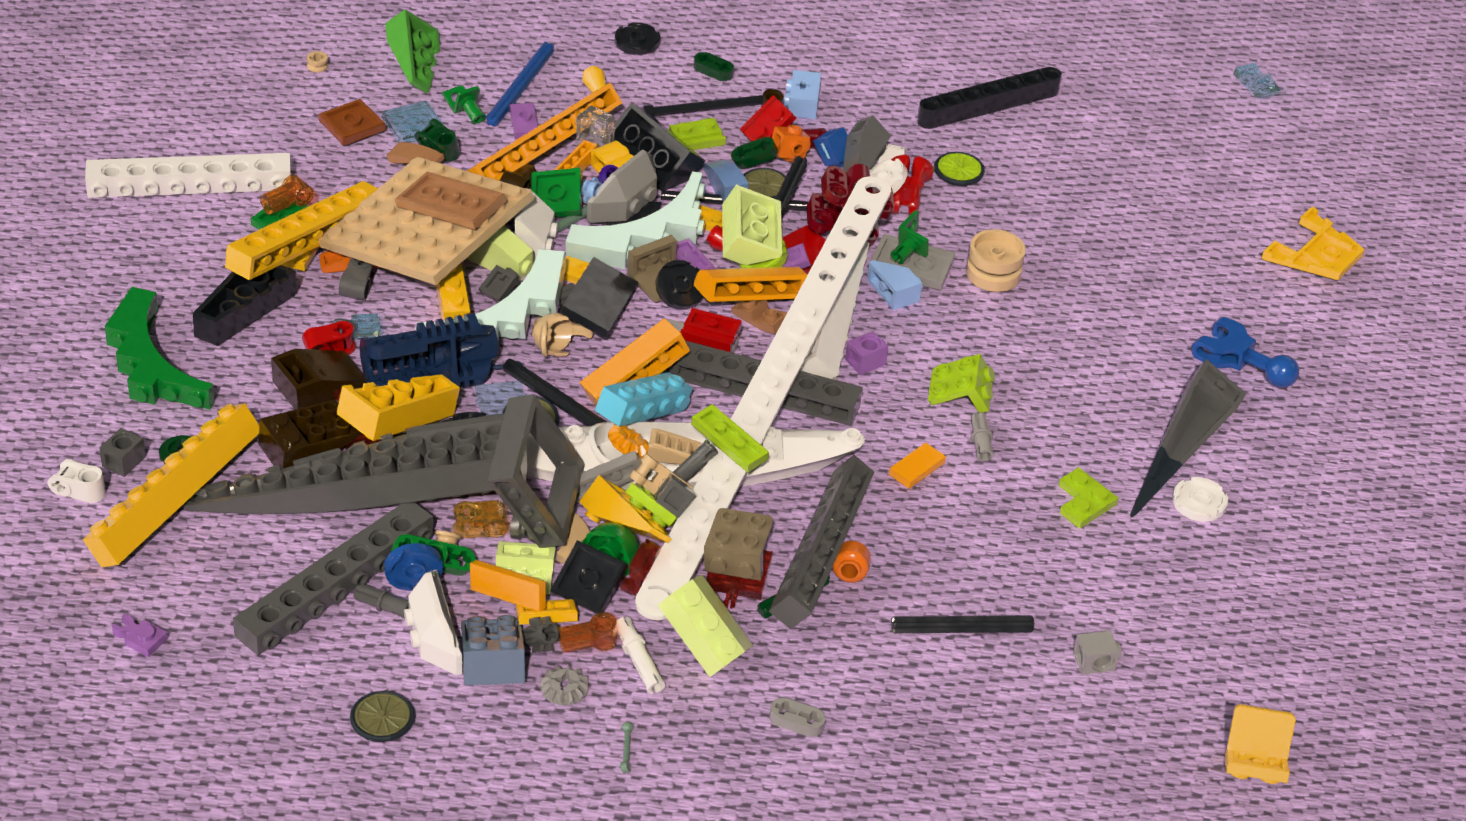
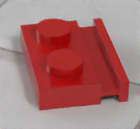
[740,95,796,149]
[680,308,742,352]

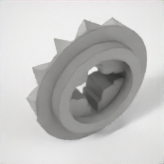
[541,665,589,705]

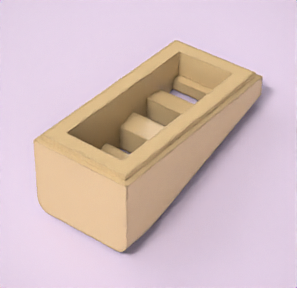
[648,428,702,464]

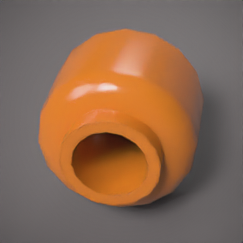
[833,541,871,583]

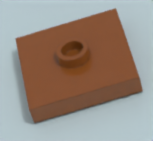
[318,99,386,146]

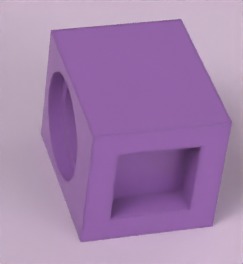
[845,331,888,375]

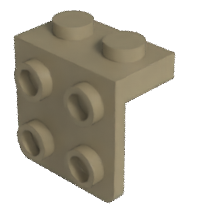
[627,235,677,302]
[704,508,773,581]

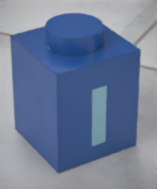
[813,127,848,167]

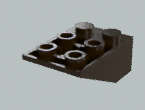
[271,348,366,409]
[258,399,360,469]

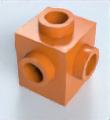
[772,125,810,162]

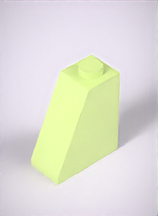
[468,225,534,281]

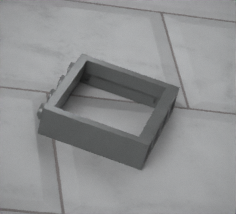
[487,394,584,548]

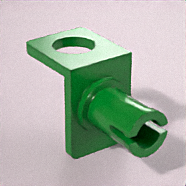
[442,85,486,125]
[890,210,929,264]

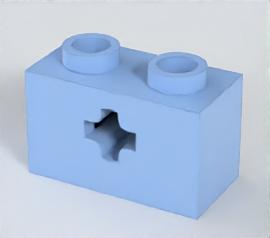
[784,70,821,119]

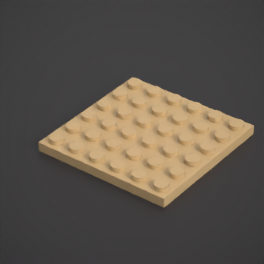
[318,157,534,285]

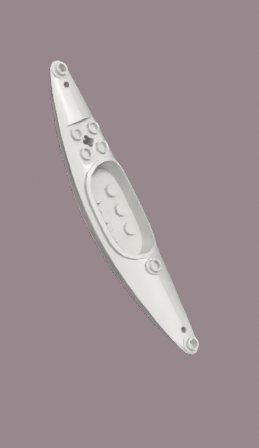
[527,421,865,490]

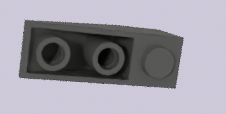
[843,115,891,173]

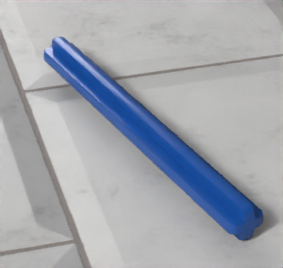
[486,41,554,127]

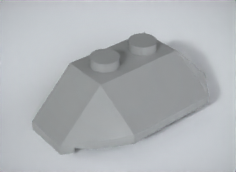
[587,150,658,223]

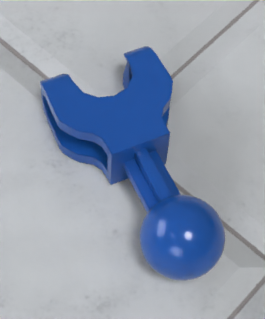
[1192,317,1299,388]

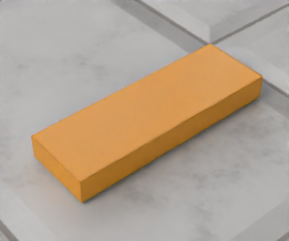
[470,560,546,612]

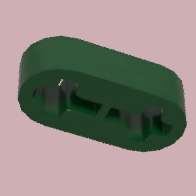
[693,52,734,81]
[731,137,778,169]

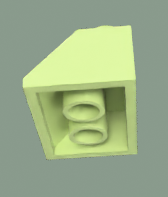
[722,185,782,265]
[658,575,754,677]

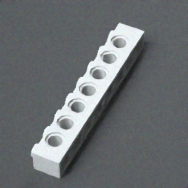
[85,153,292,198]

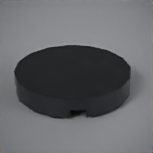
[615,22,660,55]
[655,260,704,310]

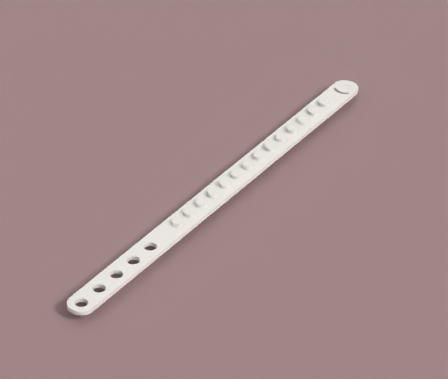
[635,176,891,620]

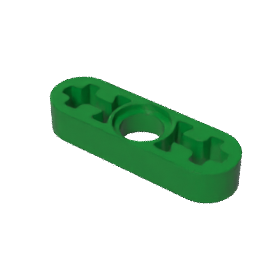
[391,534,476,576]

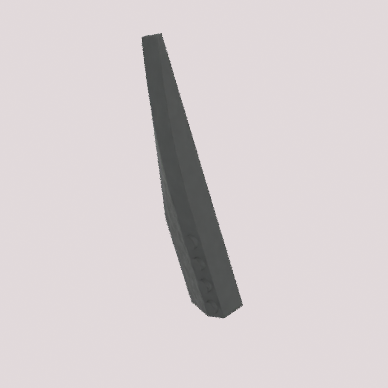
[184,413,527,514]

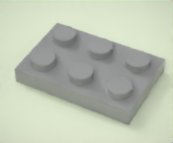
[870,234,956,290]

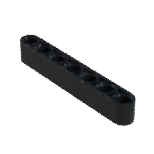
[917,67,1062,129]

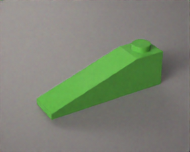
[385,9,440,93]

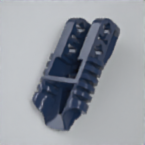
[360,313,498,389]

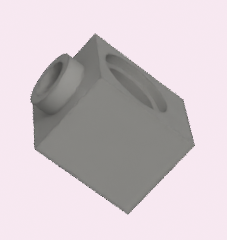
[1073,630,1121,675]

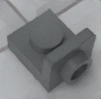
[479,265,521,303]

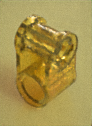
[452,500,508,538]

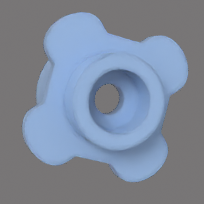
[582,177,602,204]

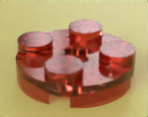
[620,539,661,596]

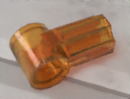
[260,174,314,215]
[558,612,617,653]

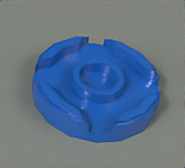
[384,543,443,591]

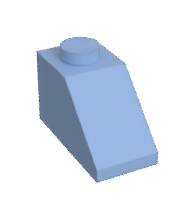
[867,260,923,310]

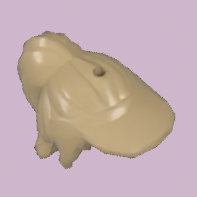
[532,313,594,357]

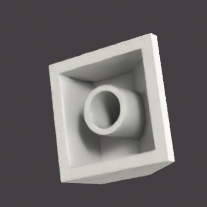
[515,188,558,261]

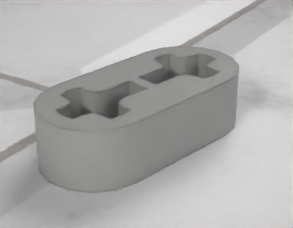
[769,697,826,737]

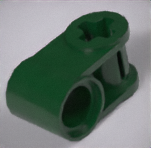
[414,118,461,162]

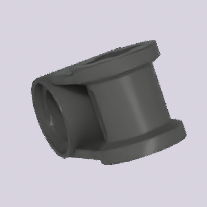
[339,258,374,301]

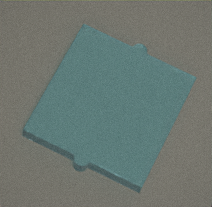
[474,381,527,416]

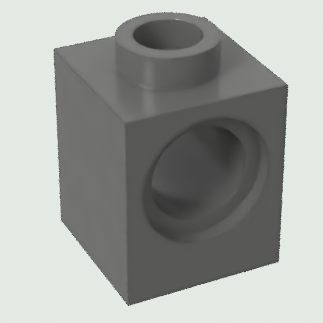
[99,428,146,477]
[654,473,695,518]

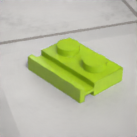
[669,118,726,150]

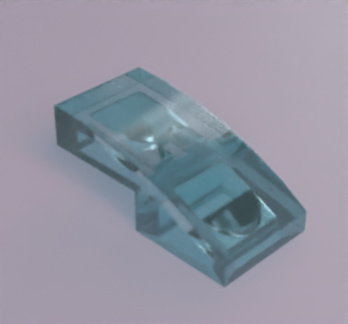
[1233,63,1281,98]

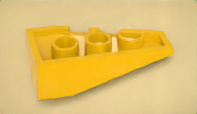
[579,475,672,543]

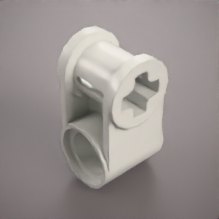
[48,459,106,503]

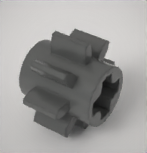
[522,616,560,653]

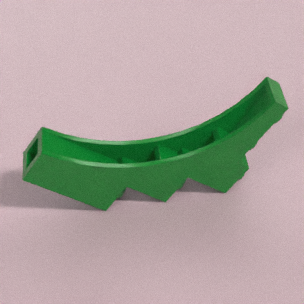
[105,287,215,410]

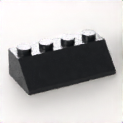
[603,102,705,191]

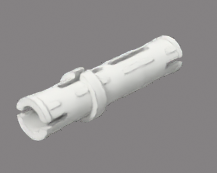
[614,617,665,695]

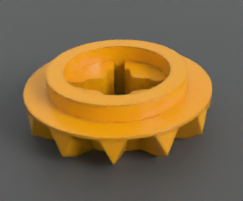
[608,425,649,458]

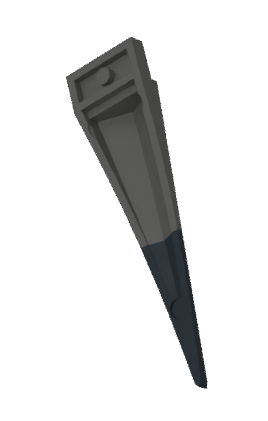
[1130,359,1246,517]

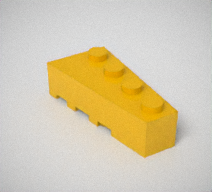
[337,374,460,441]

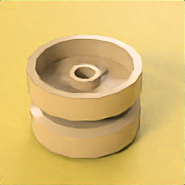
[966,229,1026,292]

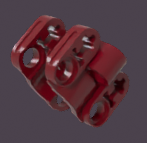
[806,164,894,247]

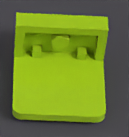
[928,354,995,413]

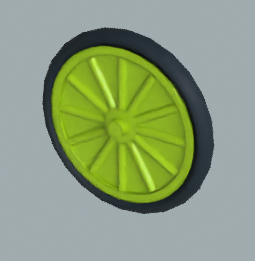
[934,152,985,186]

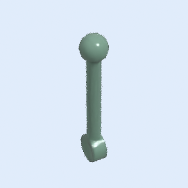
[620,722,634,774]

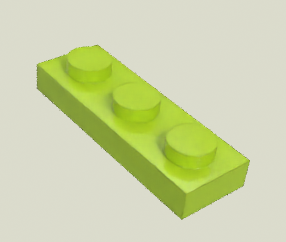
[691,404,769,473]

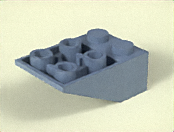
[461,615,525,686]

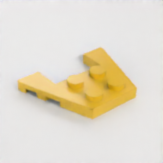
[1262,207,1365,280]

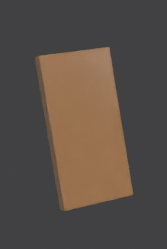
[395,171,507,230]

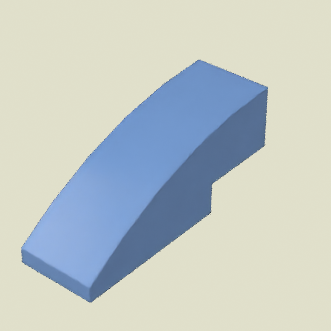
[702,159,749,202]

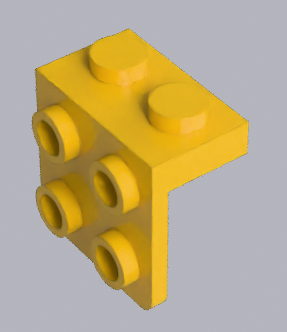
[1225,704,1296,784]

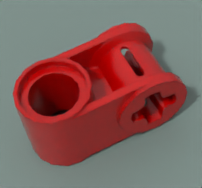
[302,321,356,355]

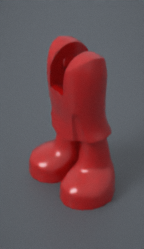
[891,154,934,215]

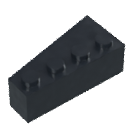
[193,265,296,346]

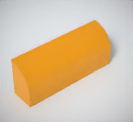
[694,267,807,302]

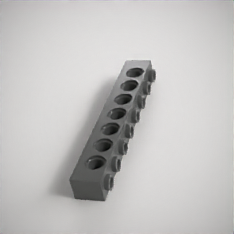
[661,341,863,426]
[769,455,874,629]
[233,502,433,656]

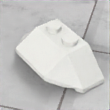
[404,570,462,675]

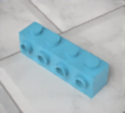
[595,372,693,427]

